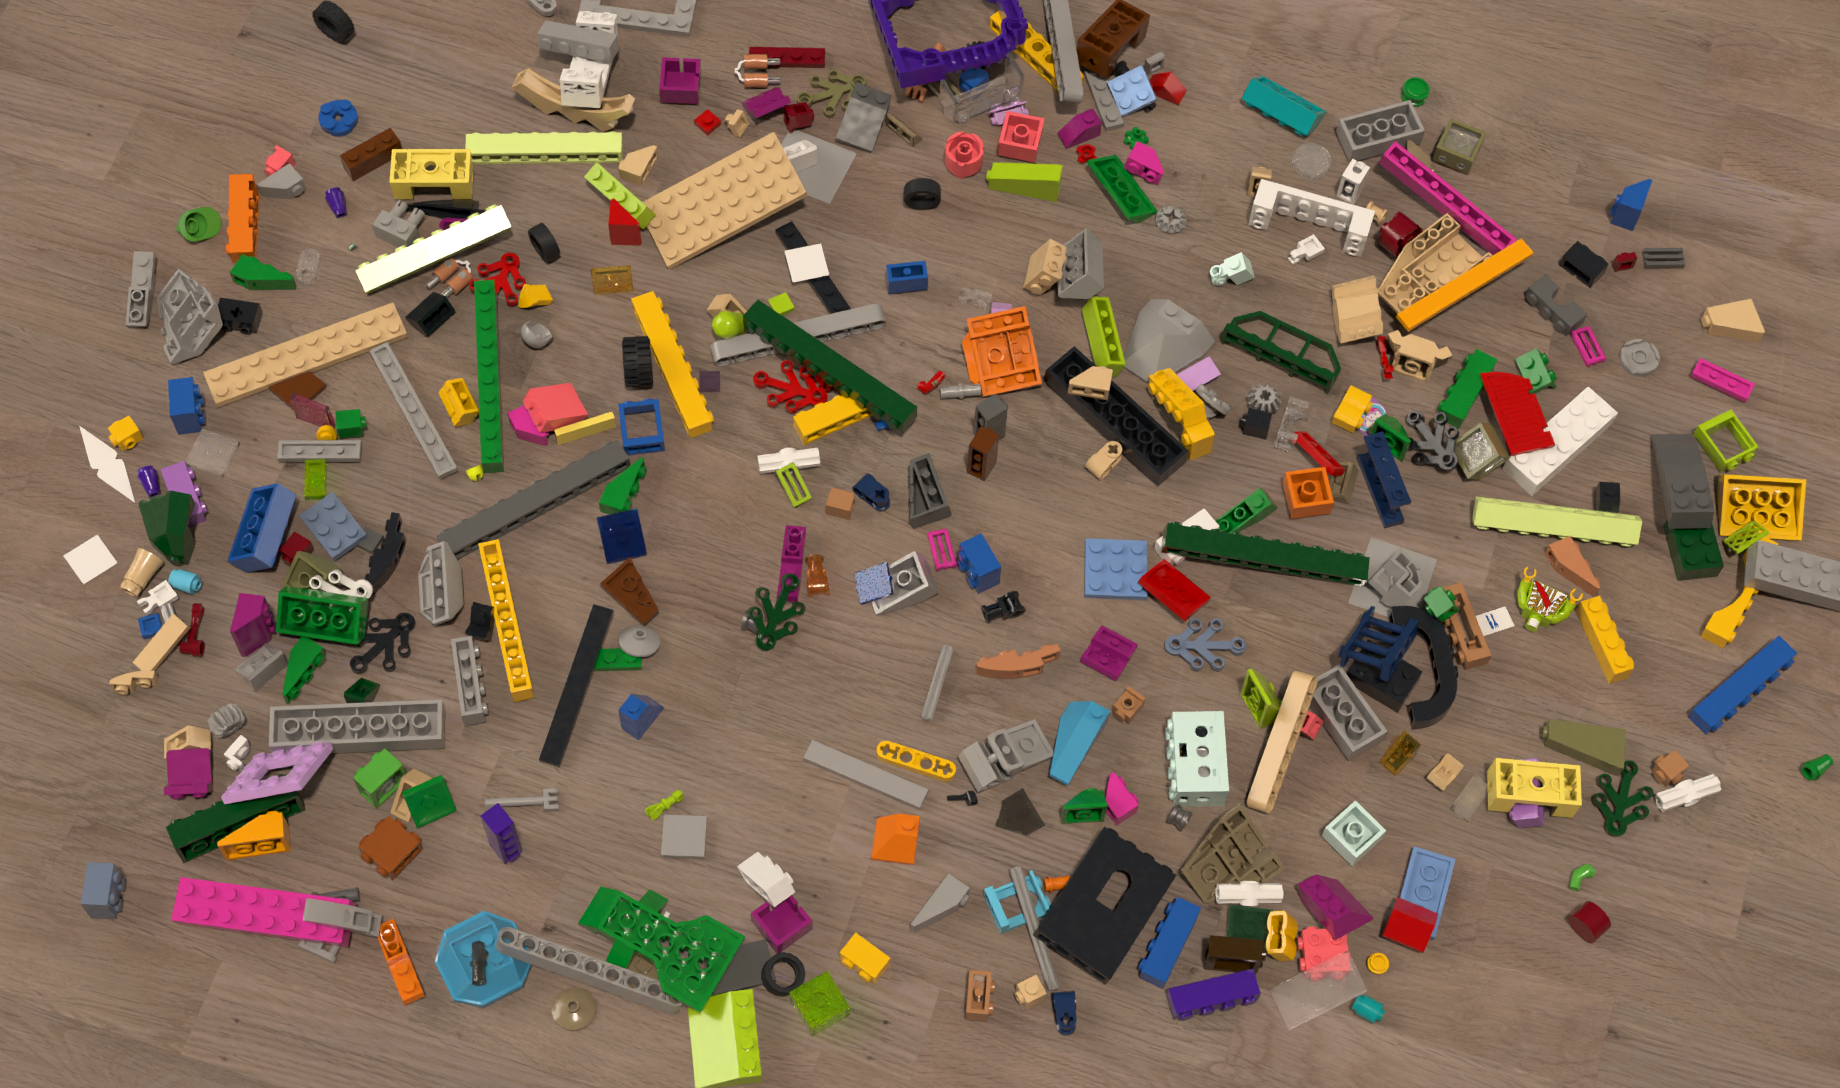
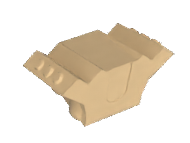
[1332,275,1383,343]
[1386,330,1453,382]

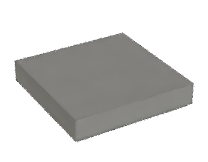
[661,814,707,859]

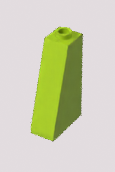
[986,162,1063,202]

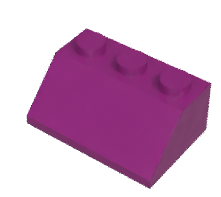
[230,593,276,657]
[1298,874,1373,939]

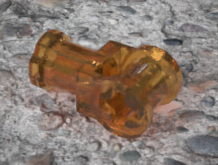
[805,555,829,597]

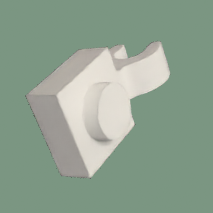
[1288,234,1325,265]

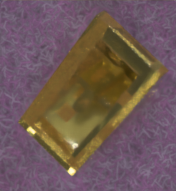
[1380,731,1421,776]

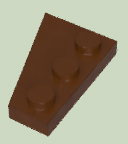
[600,557,659,626]

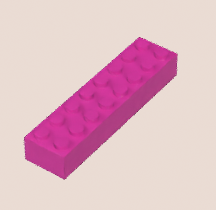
[171,877,356,947]

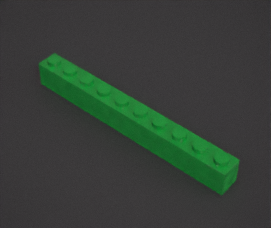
[474,280,504,473]

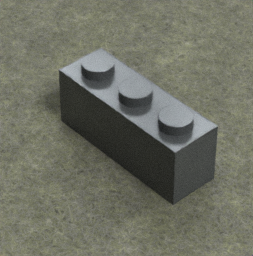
[974,394,1008,440]

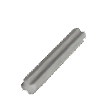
[921,645,953,722]

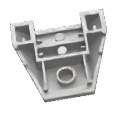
[157,269,223,364]
[1124,299,1215,384]

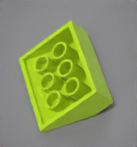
[688,989,762,1088]

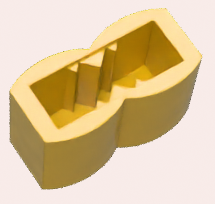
[1332,385,1373,433]
[1266,911,1298,962]

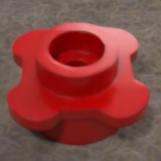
[1077,144,1097,163]

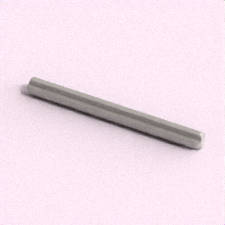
[1010,866,1059,992]

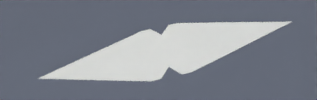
[80,426,135,502]

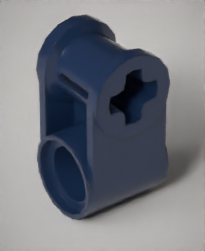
[852,473,890,512]
[1052,991,1077,1036]

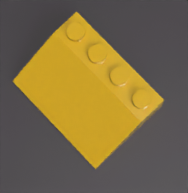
[1717,474,1806,541]

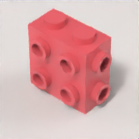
[1297,926,1350,981]

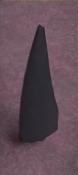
[406,200,486,219]

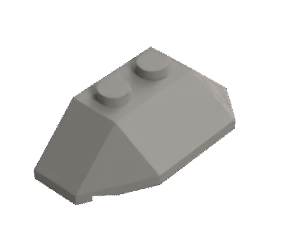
[418,541,464,625]

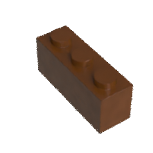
[340,128,402,181]
[967,426,999,482]

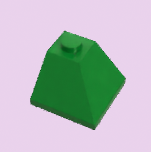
[1370,414,1411,462]
[1061,788,1107,824]

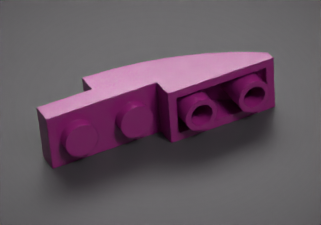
[777,525,806,602]

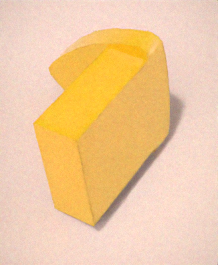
[518,284,553,308]

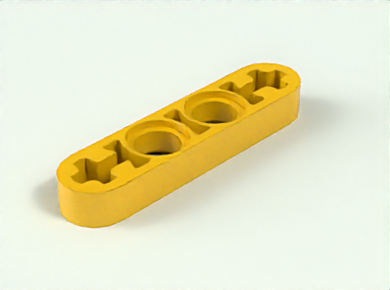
[876,741,956,782]

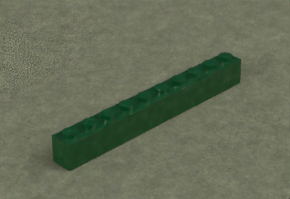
[743,299,917,433]
[1161,522,1370,587]

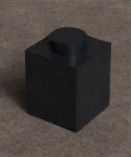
[1240,408,1272,440]

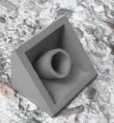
[234,643,288,692]

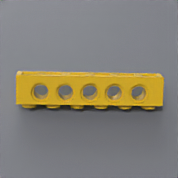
[989,11,1084,93]

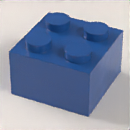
[168,377,206,435]
[957,533,1001,594]

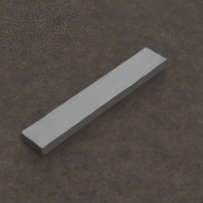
[803,740,929,810]

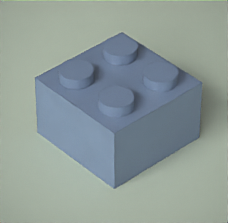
[81,862,126,919]

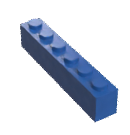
[1688,636,1797,735]

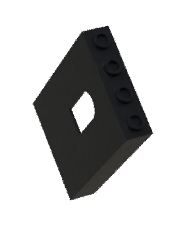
[1033,826,1176,985]

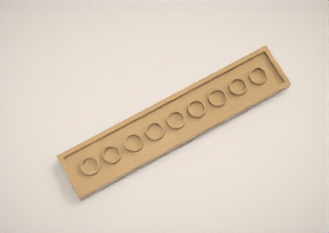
[203,302,408,408]

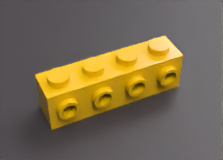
[1147,368,1207,428]
[1575,596,1634,684]

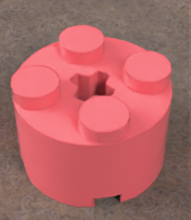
[945,132,984,179]

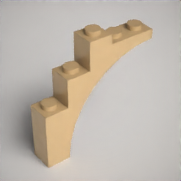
[511,68,635,132]

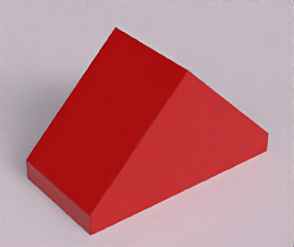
[1149,71,1187,106]

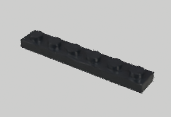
[775,221,851,314]

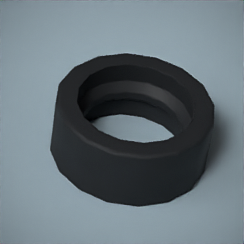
[904,178,941,210]
[528,223,560,262]
[761,952,805,997]

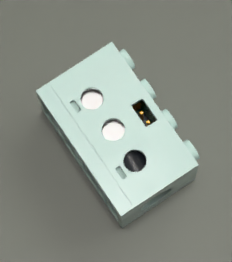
[1165,711,1229,807]

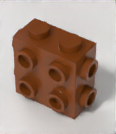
[358,816,423,881]

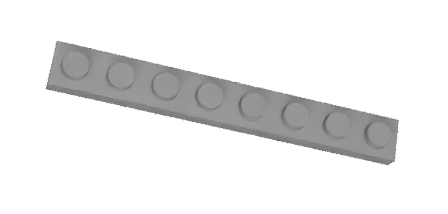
[369,342,458,480]

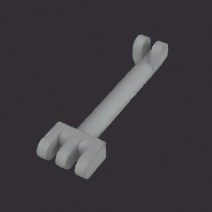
[484,788,559,812]

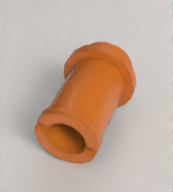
[1043,875,1070,893]

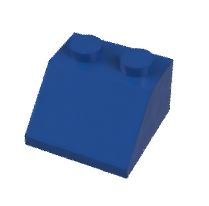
[1610,179,1652,231]

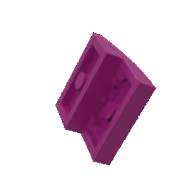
[741,87,791,118]
[1080,625,1138,681]

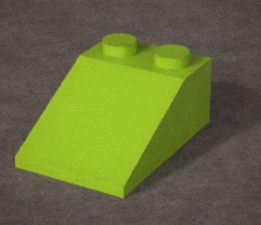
[1240,668,1282,729]

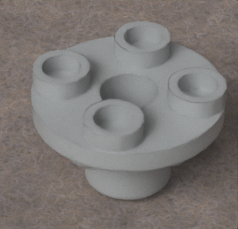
[1195,384,1232,420]

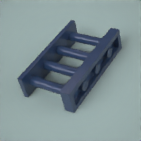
[1357,432,1411,529]
[1339,606,1419,682]

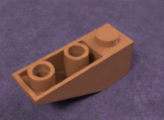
[1545,536,1601,597]

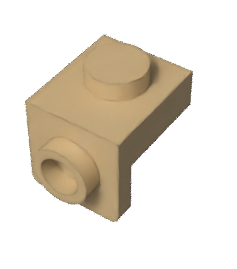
[1427,753,1464,791]

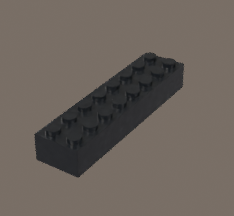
[1044,346,1189,486]

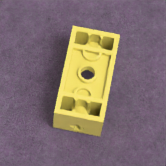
[390,149,474,199]
[1487,758,1582,818]

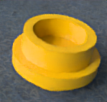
[316,425,337,440]
[1367,953,1389,975]

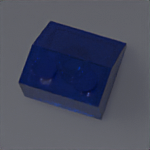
[597,509,647,564]

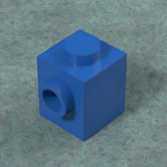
[959,67,989,99]

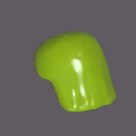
[712,311,746,339]

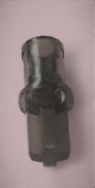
[470,941,488,986]

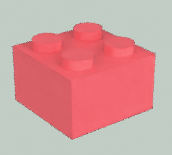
[998,111,1044,163]

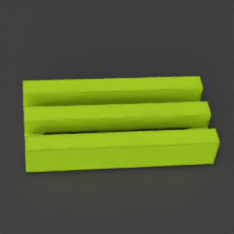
[775,462,812,507]

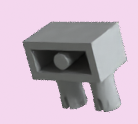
[372,200,425,247]

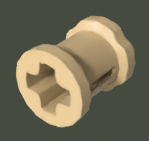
[1366,201,1388,226]

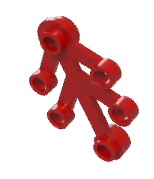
[469,252,526,306]
[753,360,828,414]

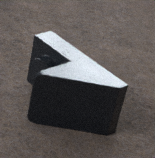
[465,602,494,642]

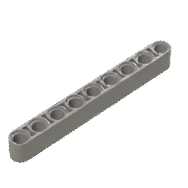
[1044,0,1083,104]
[710,304,886,367]
[495,927,683,1015]

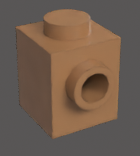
[1652,750,1690,787]

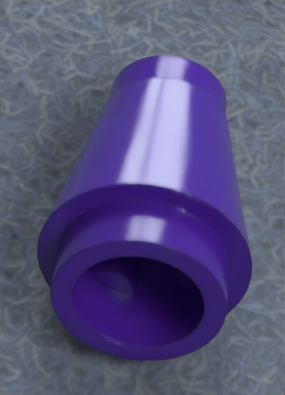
[325,187,347,218]
[137,465,160,498]

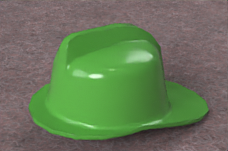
[176,207,221,242]

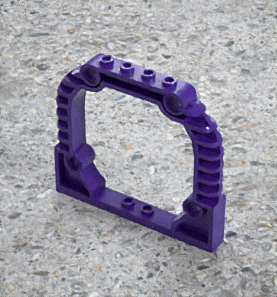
[868,0,1028,88]

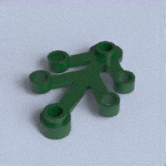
[748,573,806,651]
[1593,760,1654,837]

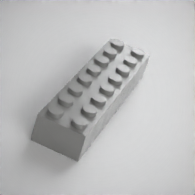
[269,699,445,753]

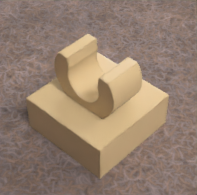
[724,109,750,138]

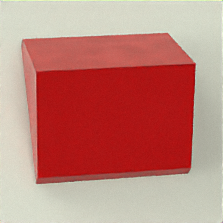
[608,198,642,246]
[1382,897,1438,953]

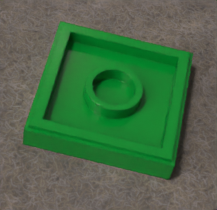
[402,774,457,828]

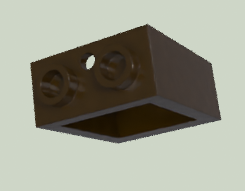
[1204,935,1266,975]

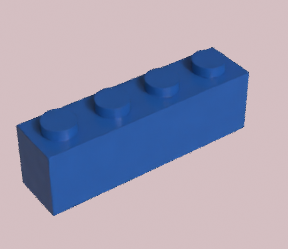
[1138,896,1201,989]

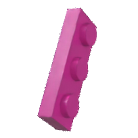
[1690,358,1755,403]

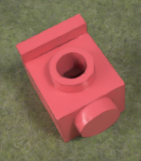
[264,145,295,176]
[1300,711,1324,740]

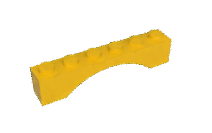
[1700,537,1778,648]

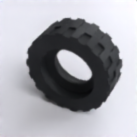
[312,0,355,43]

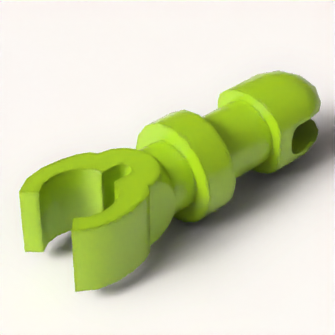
[645,790,684,820]

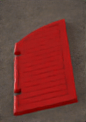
[1480,372,1555,456]

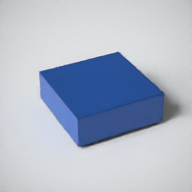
[138,613,162,640]

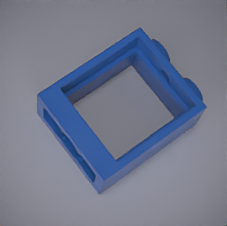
[618,399,665,456]

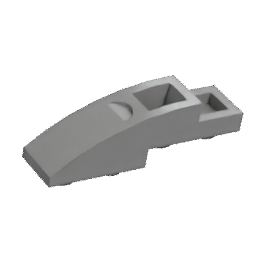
[126,251,156,327]
[303,898,382,937]

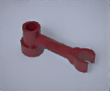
[179,603,205,657]

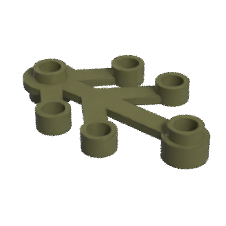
[797,69,868,119]

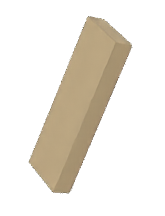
[133,614,191,671]

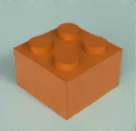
[1282,467,1334,519]

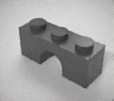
[1525,274,1587,337]

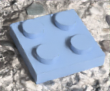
[1107,65,1158,117]

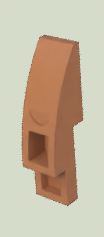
[975,644,1060,679]

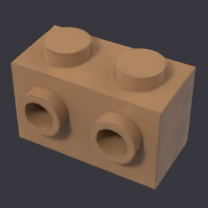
[965,970,995,1022]

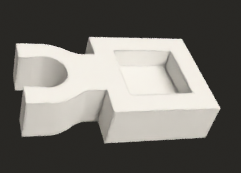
[137,580,179,616]

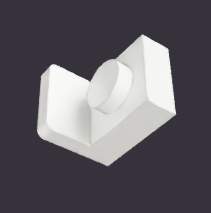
[224,735,250,772]

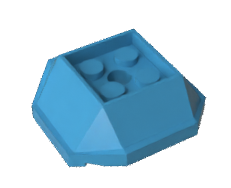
[435,911,532,1008]

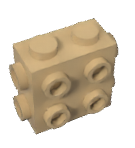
[1023,239,1067,295]

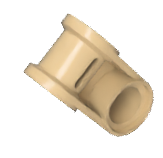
[1085,441,1122,480]

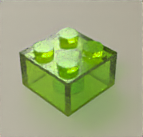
[789,970,850,1036]

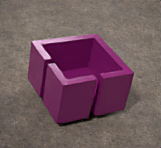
[659,57,701,104]
[751,895,813,954]

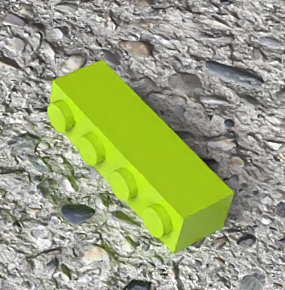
[584,162,656,229]
[1082,296,1126,377]

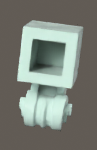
[1209,252,1255,286]

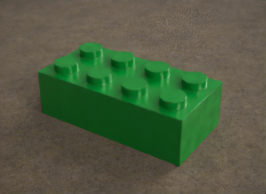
[276,586,368,644]

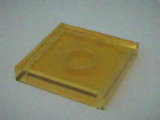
[591,265,634,295]

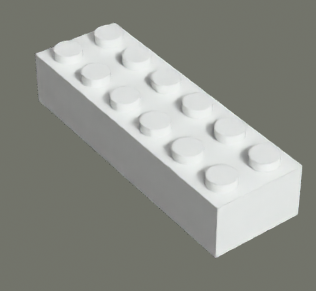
[1502,387,1618,496]

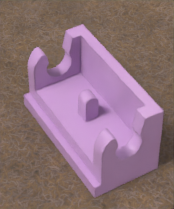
[1177,356,1221,391]

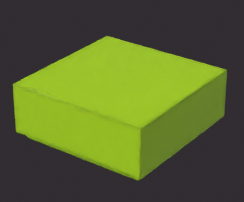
[768,292,795,316]

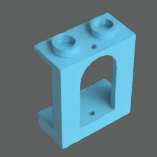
[983,870,1051,934]

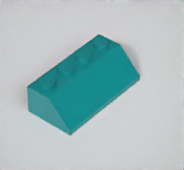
[1241,75,1327,136]

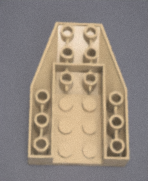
[1378,213,1492,314]

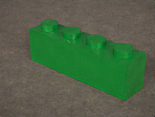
[1437,349,1498,429]

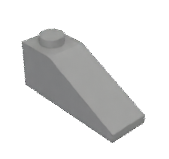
[910,873,970,933]

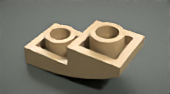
[109,670,159,695]

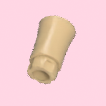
[120,548,164,598]

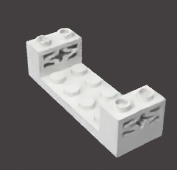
[560,11,618,108]
[1248,179,1375,257]

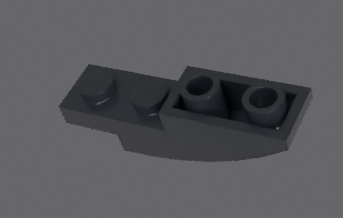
[365,512,406,595]

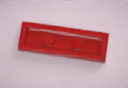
[1291,431,1346,476]

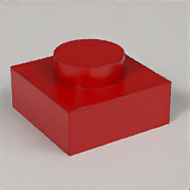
[694,109,721,136]

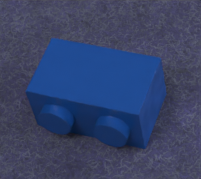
[886,261,928,294]

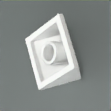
[783,140,818,172]

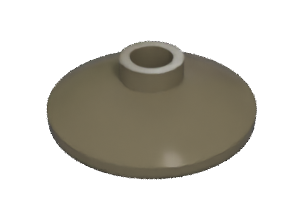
[552,987,596,1031]

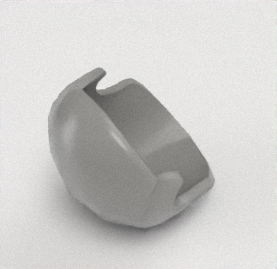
[520,321,553,349]

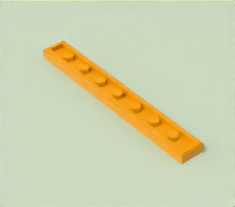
[1396,238,1534,332]

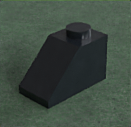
[1594,482,1620,513]

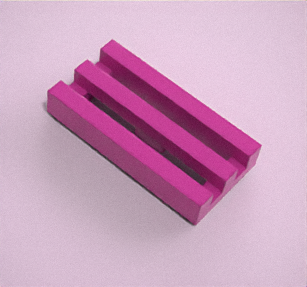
[1570,326,1606,367]
[927,529,957,572]

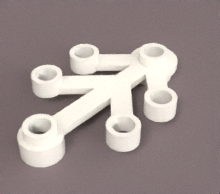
[309,570,373,598]

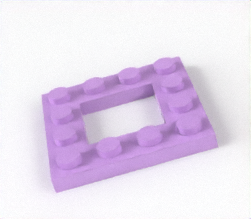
[221,741,333,804]

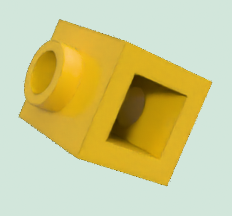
[108,416,143,452]

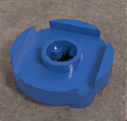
[318,99,358,137]

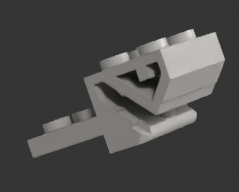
[958,719,1054,792]

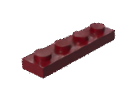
[749,47,825,68]

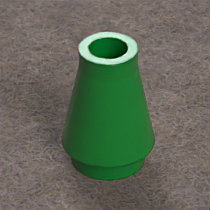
[1801,754,1833,781]

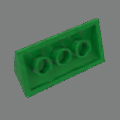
[1087,155,1158,223]

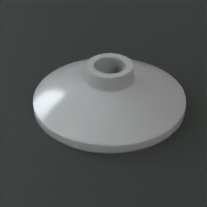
[618,625,660,657]

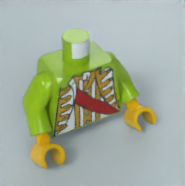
[1517,566,1584,632]

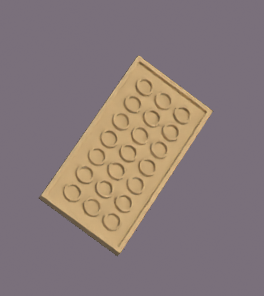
[642,132,808,270]

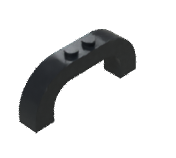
[1388,606,1458,730]

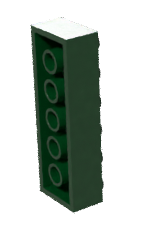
[166,773,305,864]

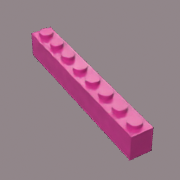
[1379,141,1517,255]

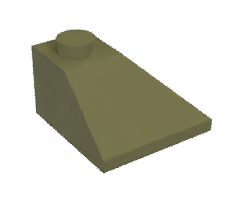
[282,551,343,592]

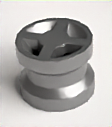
[741,610,763,634]
[1167,804,1193,831]

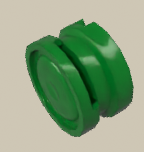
[1400,77,1430,107]

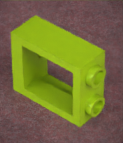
[1693,409,1759,473]

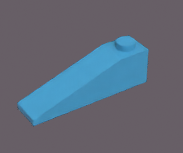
[1049,701,1110,786]

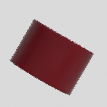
[1568,901,1611,944]

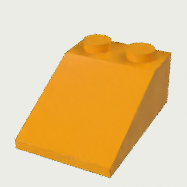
[217,811,291,861]

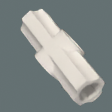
[757,448,820,474]
[1655,774,1721,812]
[1215,881,1283,906]

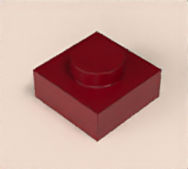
[1612,252,1638,272]

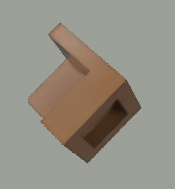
[826,488,855,520]

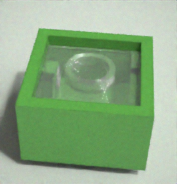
[353,748,406,809]

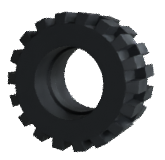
[622,336,653,387]

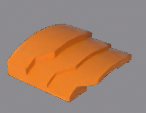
[962,306,1043,397]

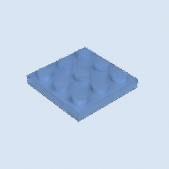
[1084,538,1147,600]

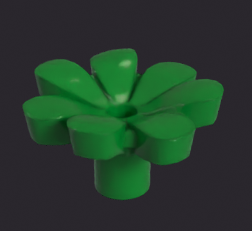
[1124,127,1149,149]

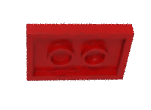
[1138,559,1211,621]

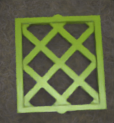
[1722,520,1769,554]

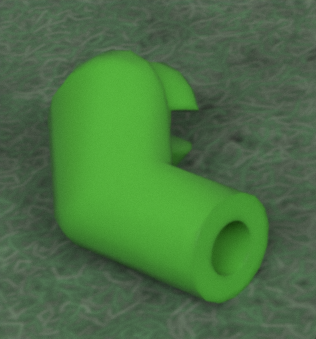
[1569,864,1596,891]

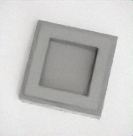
[1144,51,1165,75]

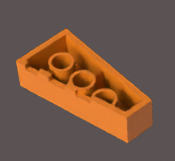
[226,174,260,263]

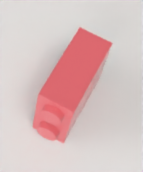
[523,383,588,433]

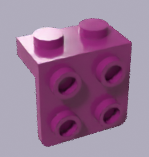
[164,748,213,799]

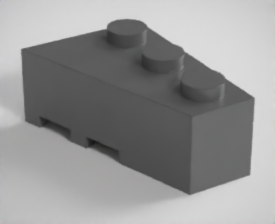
[910,453,952,529]

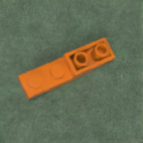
[377,919,425,1005]

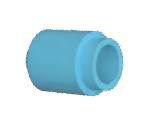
[168,569,202,594]

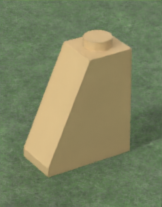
[1701,299,1765,343]

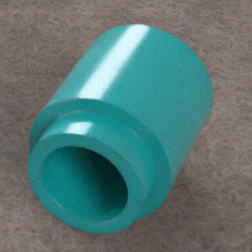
[1351,994,1386,1024]

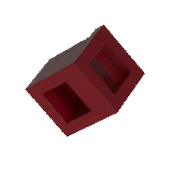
[784,102,814,132]

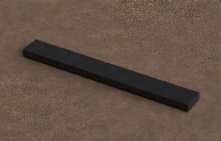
[539,604,614,767]

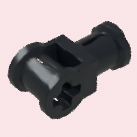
[981,591,1026,623]

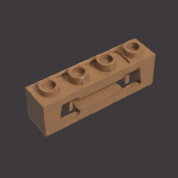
[1442,582,1491,670]

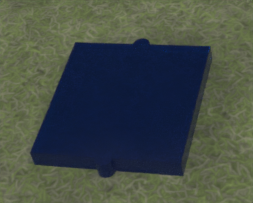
[854,562,894,605]

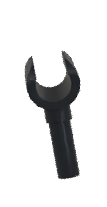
[947,791,978,806]

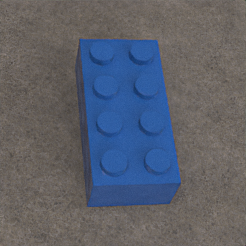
[227,483,296,573]

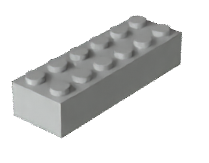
[1744,540,1840,611]

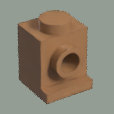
[1112,686,1146,724]

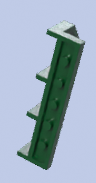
[1221,311,1341,395]

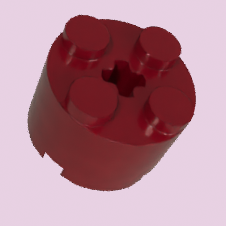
[1378,211,1423,258]

